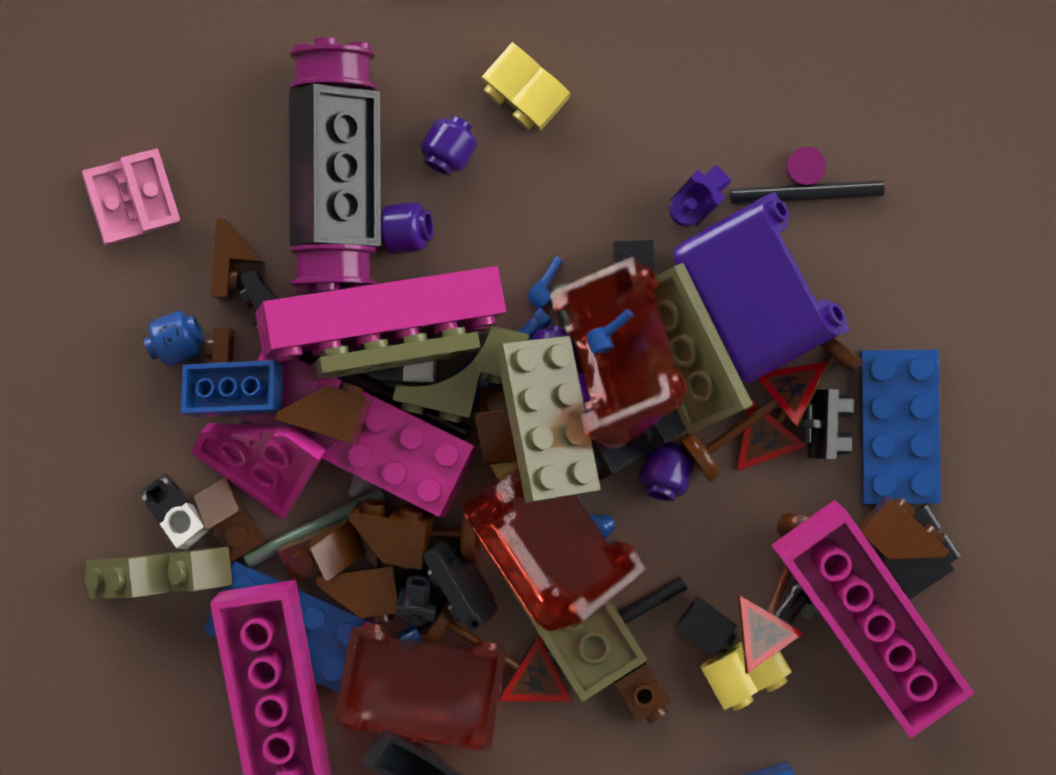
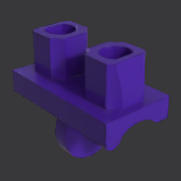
[669,165,732,227]

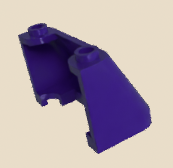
[673,192,850,383]

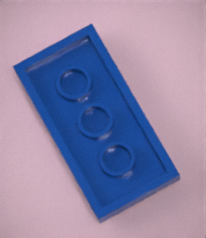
[859,350,941,504]
[203,561,375,694]

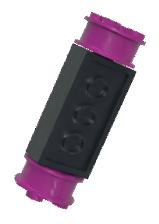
[289,37,381,294]

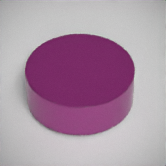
[786,147,826,185]

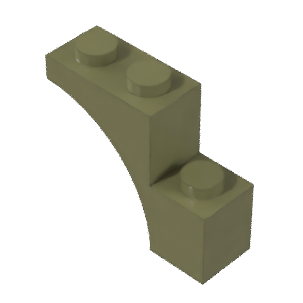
[393,326,529,423]
[85,547,232,599]

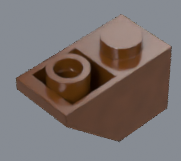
[858,496,950,559]
[349,498,434,570]

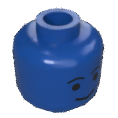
[144,311,205,367]

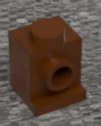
[613,662,671,723]

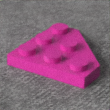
[191,423,326,520]

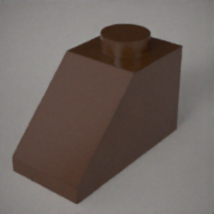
[275,382,372,445]
[316,565,399,623]

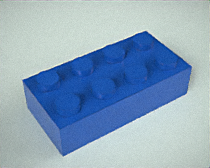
[181,360,284,417]

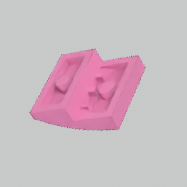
[81,148,181,246]

